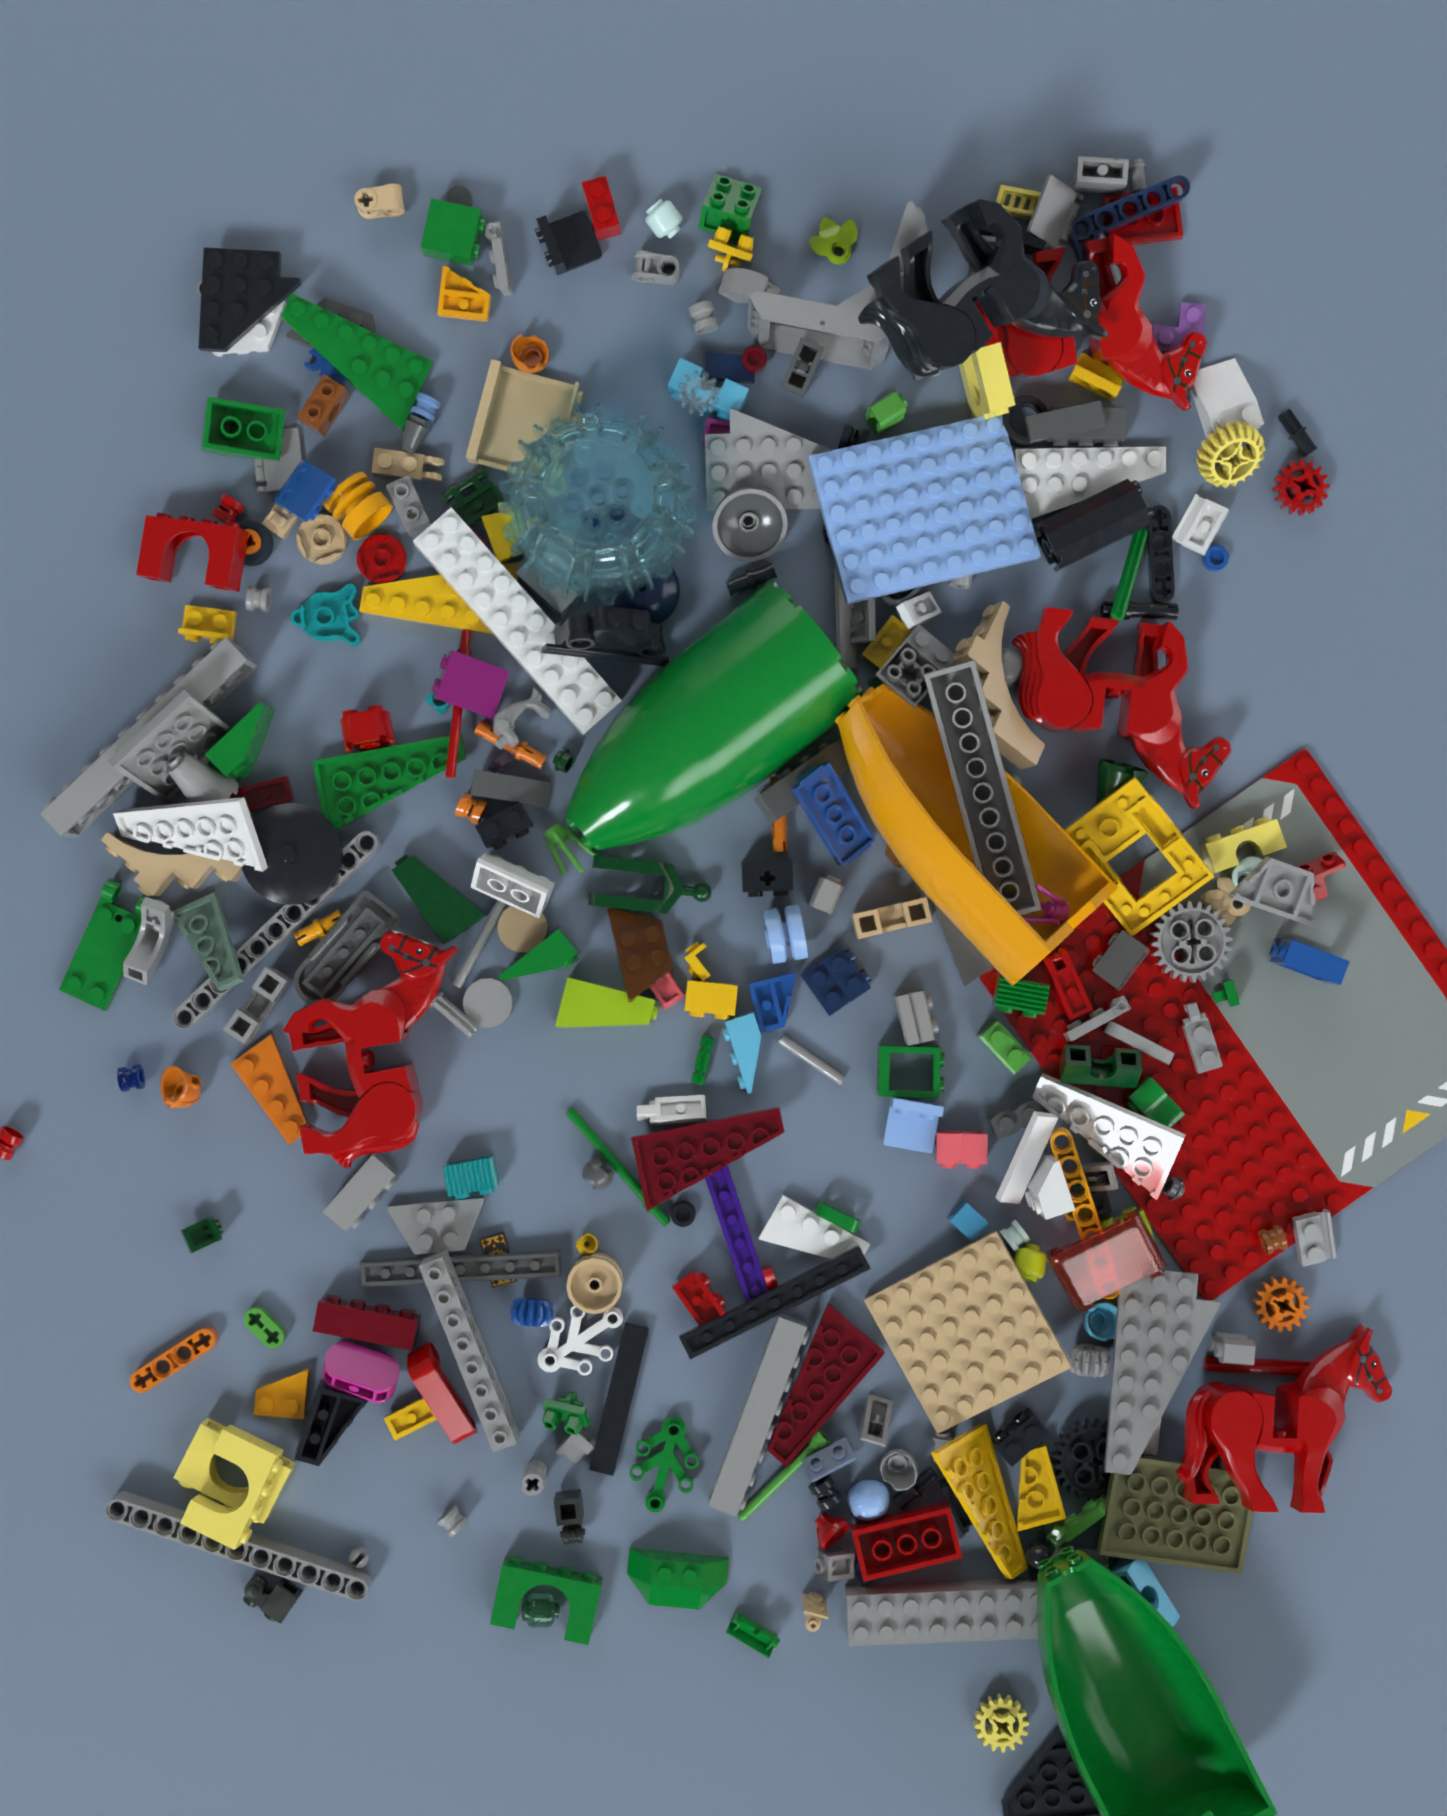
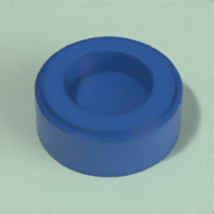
[1202,545,1229,571]

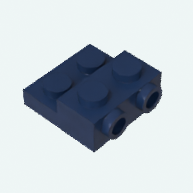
[800,946,872,1016]

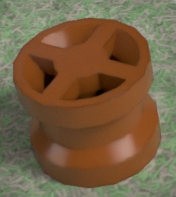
[1258,1224,1288,1255]

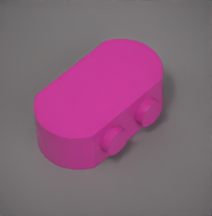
[322,1341,400,1404]

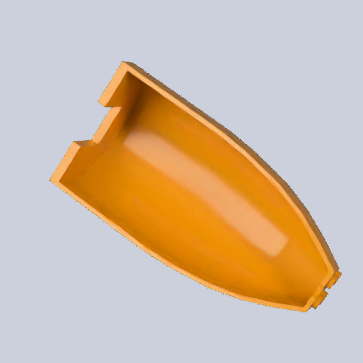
[835,683,1119,986]

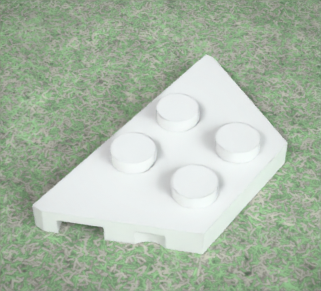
[212,301,286,357]

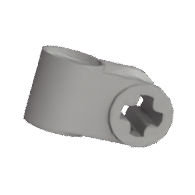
[631,251,681,285]

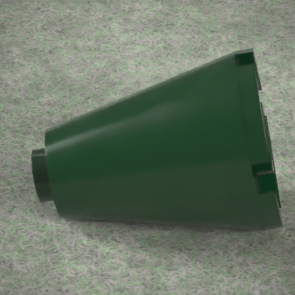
[1096,758,1149,805]

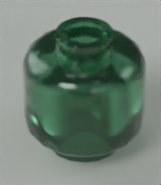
[522,1593,560,1628]

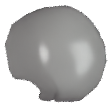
[1002,648,1023,687]
[879,1449,918,1491]

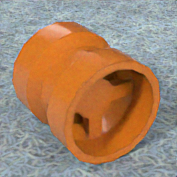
[455,793,488,825]

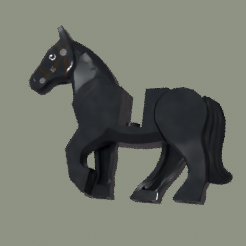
[858,199,1109,377]

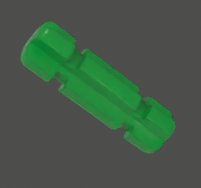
[691,1036,714,1085]

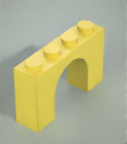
[959,342,1015,420]
[173,1417,296,1524]
[180,1424,284,1550]

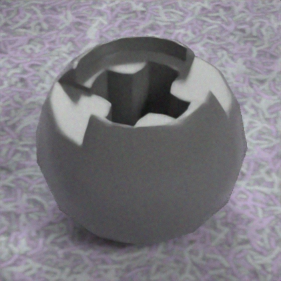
[582,1159,614,1190]

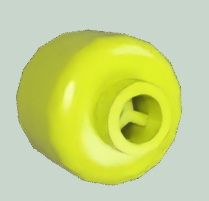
[1014,1244,1047,1282]

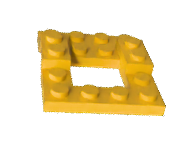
[1064,776,1214,936]

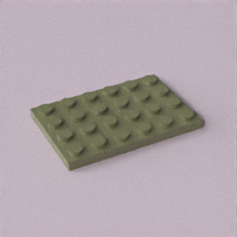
[1096,1456,1260,1574]

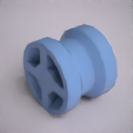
[410,393,441,423]

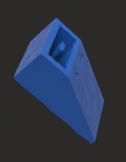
[272,460,336,522]

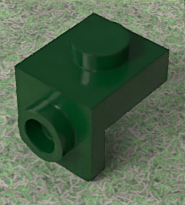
[180,1216,223,1253]

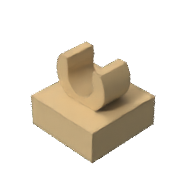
[261,504,298,540]

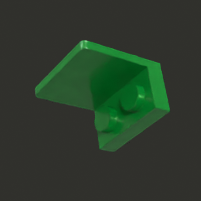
[698,174,762,241]

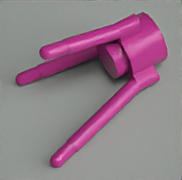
[1023,884,1070,927]

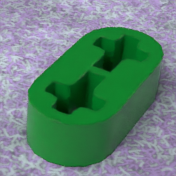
[813,1201,862,1233]

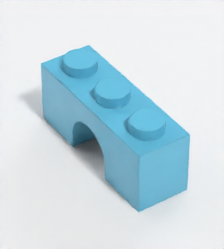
[668,358,749,421]
[1111,1558,1180,1627]

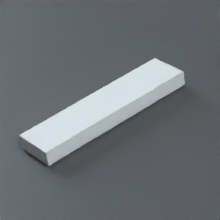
[996,1111,1058,1204]

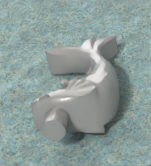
[493,688,550,749]

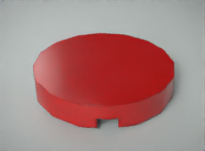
[357,534,407,584]

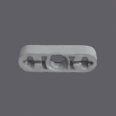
[1104,1021,1175,1065]

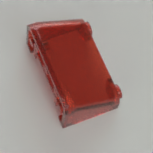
[1046,1208,1166,1311]

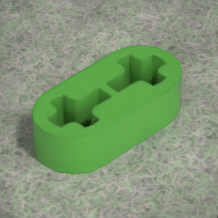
[244,1306,287,1349]

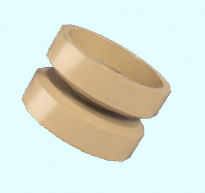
[566,1252,624,1314]

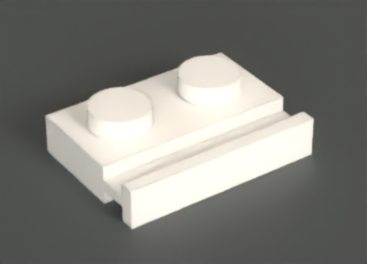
[1172,494,1229,556]

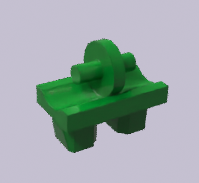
[542,1392,591,1436]

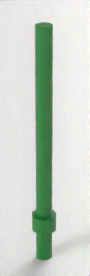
[565,1107,671,1227]

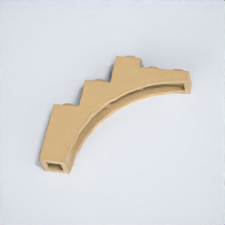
[952,601,1045,770]
[101,818,253,897]

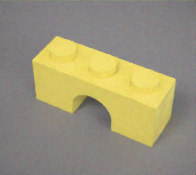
[1200,816,1287,873]

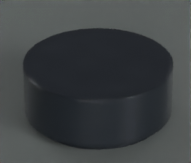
[670,1201,696,1227]

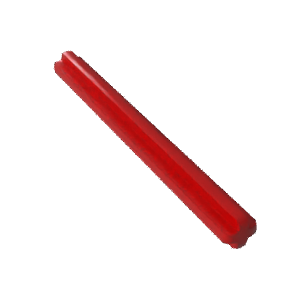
[1203,1356,1312,1376]

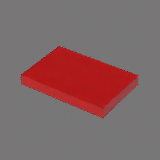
[1101,187,1183,245]

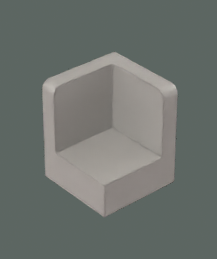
[555,1429,596,1463]

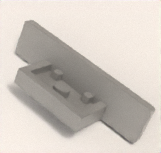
[834,568,876,669]

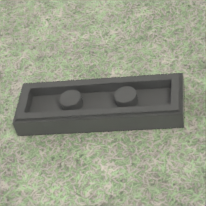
[1025,400,1106,443]

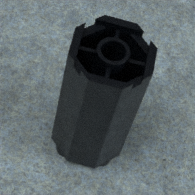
[1034,478,1154,572]

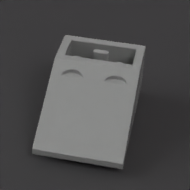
[875,624,955,708]

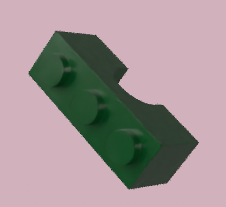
[1059,1044,1142,1088]

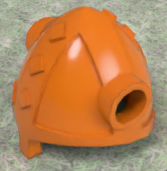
[161,1066,202,1108]

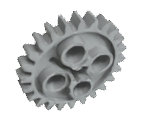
[1149,901,1233,983]

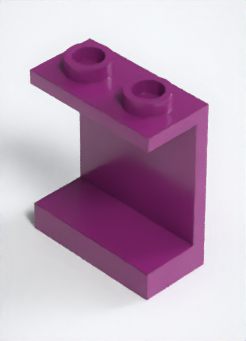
[431,650,510,719]

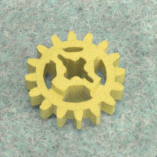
[973,1694,1029,1753]

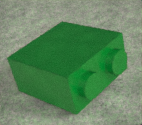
[421,198,486,266]

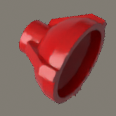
[815,1512,850,1550]

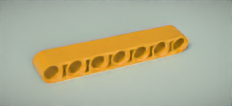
[1050,1127,1120,1299]

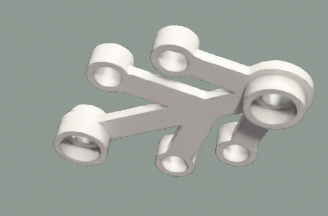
[538,1305,623,1375]

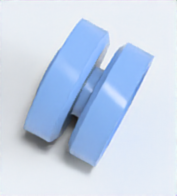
[763,904,808,964]

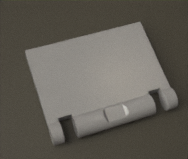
[1026,174,1084,249]
[254,428,302,493]

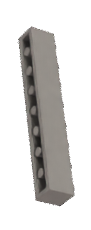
[708,1313,810,1517]

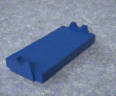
[791,761,875,866]

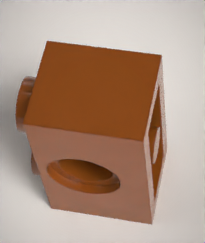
[297,374,351,437]

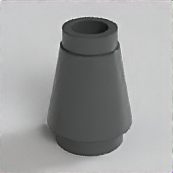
[401,414,429,454]

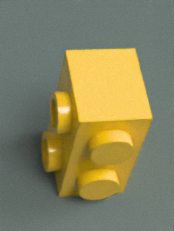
[684,980,738,1020]

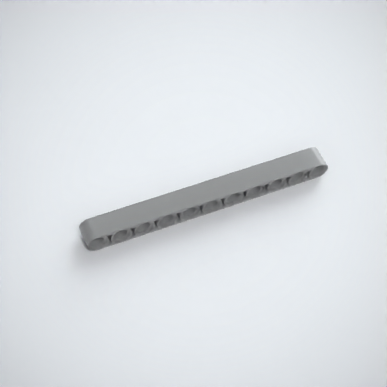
[172,831,382,1029]
[105,1491,372,1601]

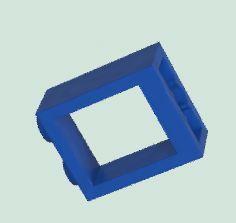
[1269,938,1350,985]

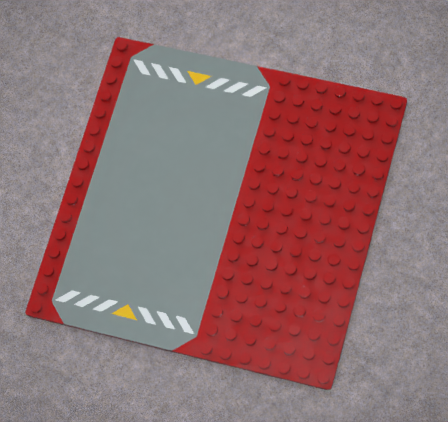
[979,749,1447,1300]

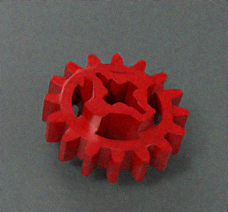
[1272,459,1330,516]

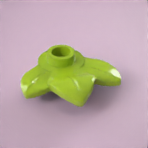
[809,217,858,265]

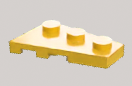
[1017,1443,1066,1531]

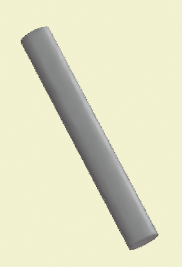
[778,1035,845,1085]

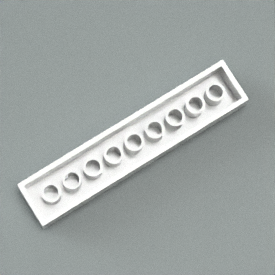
[413,507,622,735]

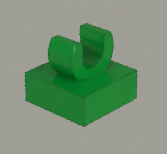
[1212,979,1240,1007]

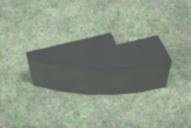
[471,770,552,808]

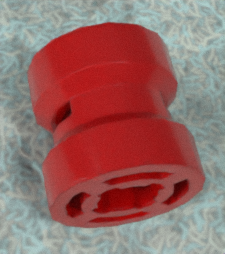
[211,493,246,524]
[0,1125,24,1160]

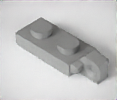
[485,221,514,296]
[1063,996,1131,1042]
[1182,1002,1223,1074]

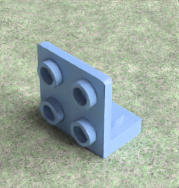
[883,1097,944,1153]

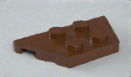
[607,908,673,1002]

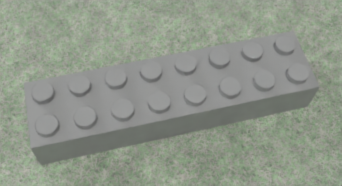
[845,1578,1038,1646]

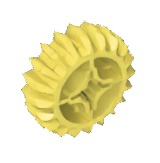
[1196,420,1266,488]

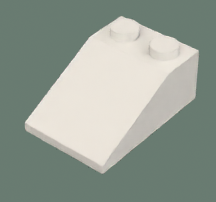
[1190,358,1264,439]

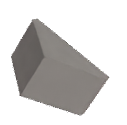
[1069,1159,1119,1193]
[858,1394,893,1447]

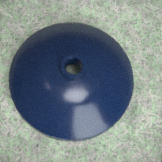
[605,552,680,624]

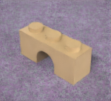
[851,897,933,939]

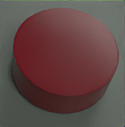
[742,346,767,373]

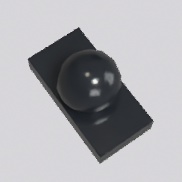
[1019,1525,1051,1581]

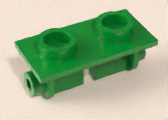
[725,1611,780,1659]

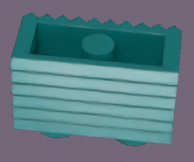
[442,1155,500,1199]

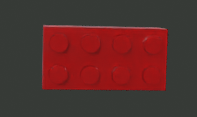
[850,1501,963,1582]

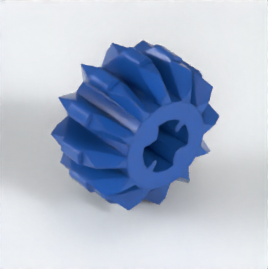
[510,1297,554,1327]

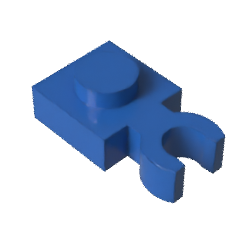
[304,350,347,386]

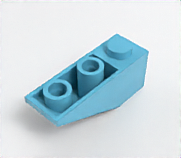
[722,1012,761,1094]

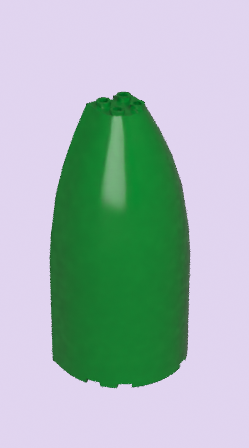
[564,580,864,851]
[1036,1546,1278,1816]

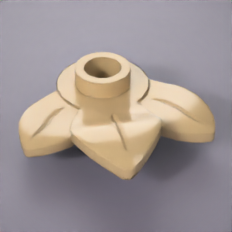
[1200,877,1251,927]

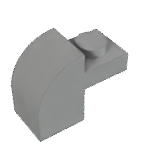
[718,268,781,304]

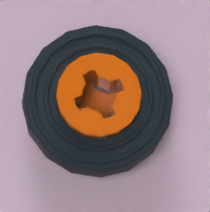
[238,520,274,566]

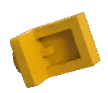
[684,941,711,981]

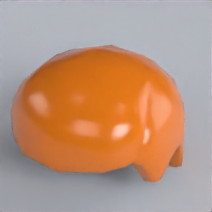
[510,334,550,373]

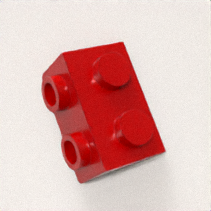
[672,1268,727,1325]

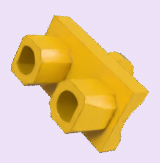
[707,226,754,272]

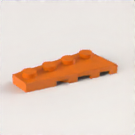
[230,1034,309,1145]

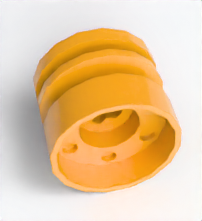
[324,472,393,540]

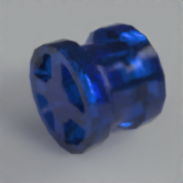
[117,1064,145,1092]

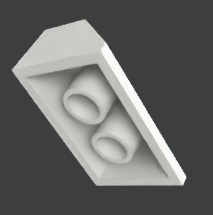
[471,852,555,918]
[1024,1152,1075,1220]

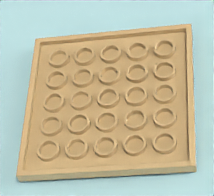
[864,1230,1072,1434]

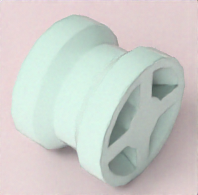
[999,1220,1031,1252]

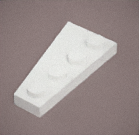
[758,1194,870,1259]

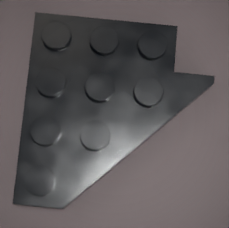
[198,247,302,352]
[1001,1728,1101,1816]

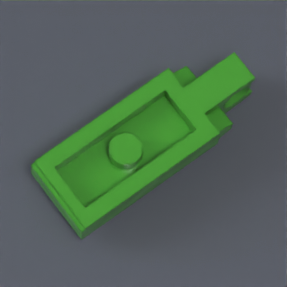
[1046,1496,1106,1548]

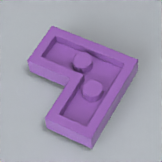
[1152,302,1206,353]

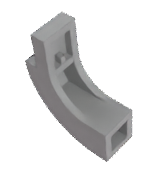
[123,897,174,985]

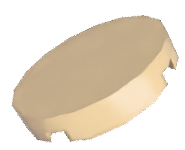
[296,513,348,565]
[497,906,548,953]

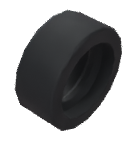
[1003,396,1048,447]

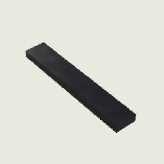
[589,1322,649,1476]

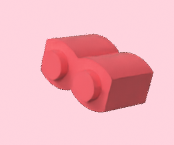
[935,1130,988,1169]

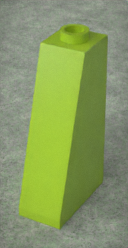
[555,977,659,1027]

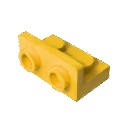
[178,605,237,644]

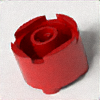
[340,705,395,752]

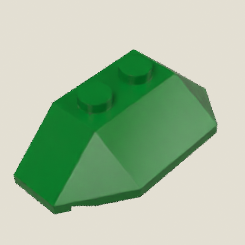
[627,1548,729,1610]

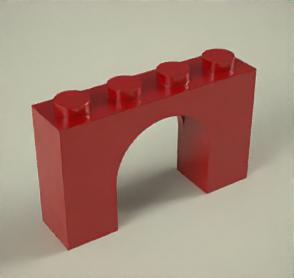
[136,513,249,592]

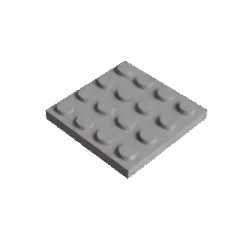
[108,689,233,804]

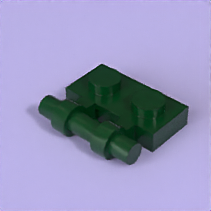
[441,468,507,528]

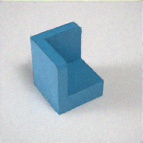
[947,1200,989,1241]

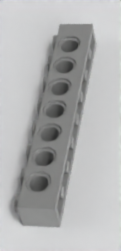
[419,1250,520,1452]

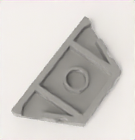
[1228,856,1316,928]
[387,1197,485,1255]

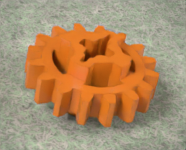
[1252,1276,1310,1332]

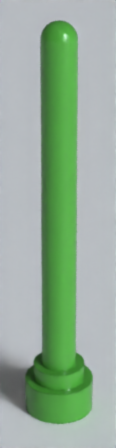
[738,1429,832,1521]

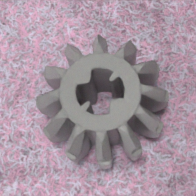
[1068,1343,1111,1378]

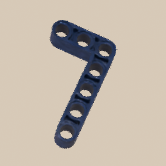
[1068,175,1190,262]

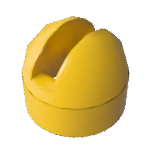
[576,1233,598,1255]

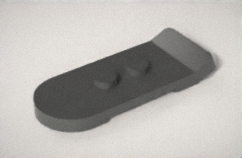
[294,890,402,1004]

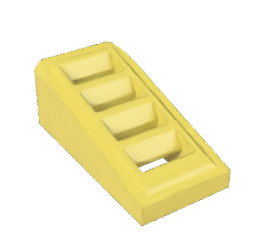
[996,184,1041,221]

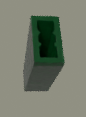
[392,855,488,945]

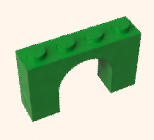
[490,1556,603,1645]

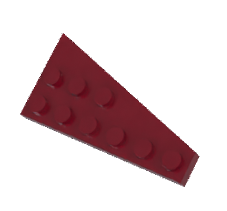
[631,1106,785,1211]
[767,1302,885,1467]

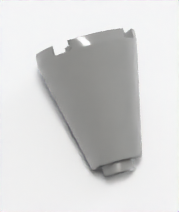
[167,752,239,803]

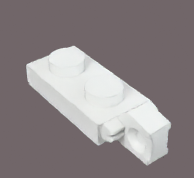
[636,1095,707,1125]

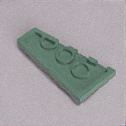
[172,892,244,992]

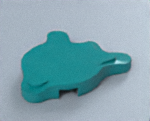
[290,583,361,647]

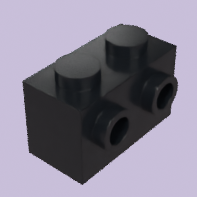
[475,802,534,851]
[991,1408,1050,1467]

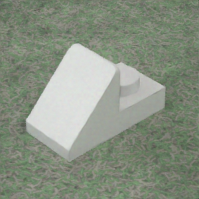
[896,591,942,630]

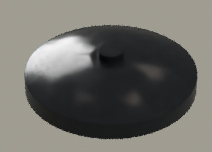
[242,803,343,905]

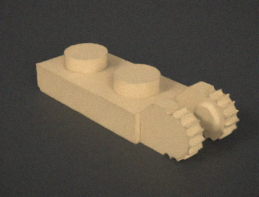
[371,448,444,482]

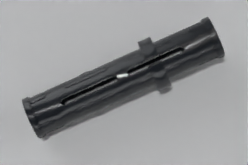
[1100,600,1179,620]

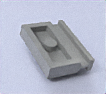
[1292,1209,1337,1267]

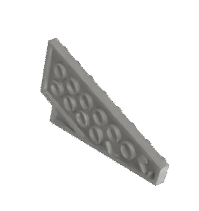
[705,409,832,512]
[1104,1265,1220,1475]

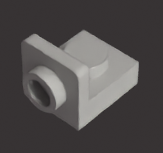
[814,1549,855,1582]

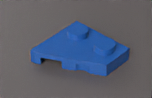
[748,972,796,1033]

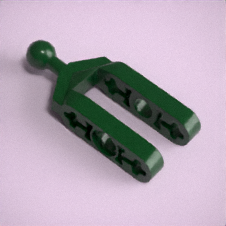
[588,855,712,914]

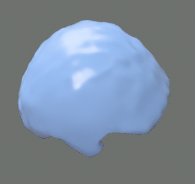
[846,1480,890,1521]

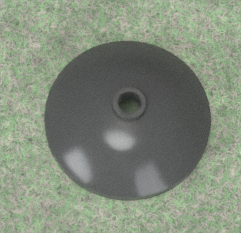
[712,487,788,562]

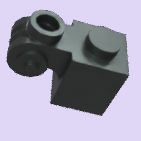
[554,1489,586,1545]
[243,1575,303,1624]

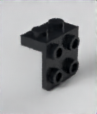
[534,211,602,276]

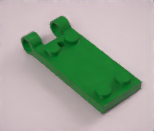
[59,878,155,1011]

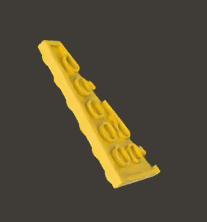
[931,1424,1028,1579]

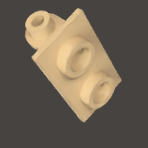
[801,1592,829,1632]

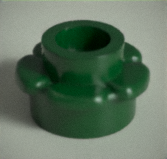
[553,749,575,773]

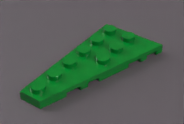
[281,293,433,431]
[312,734,466,830]

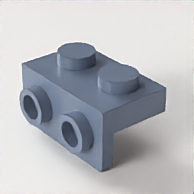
[801,1437,858,1482]

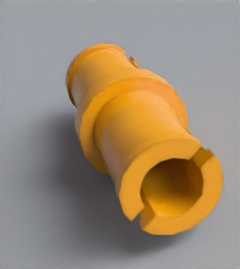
[293,909,342,947]

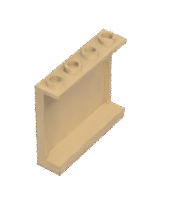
[466,359,584,485]

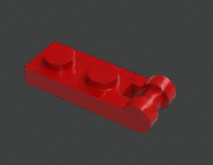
[1042,946,1093,1021]

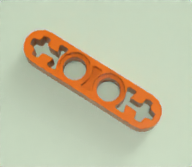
[130,1326,218,1393]

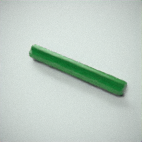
[1110,529,1148,621]

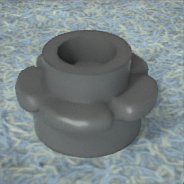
[1162,1176,1185,1200]

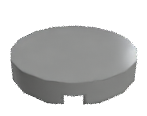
[463,978,513,1028]

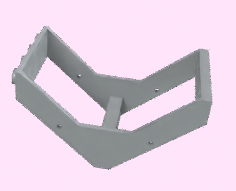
[747,201,928,370]

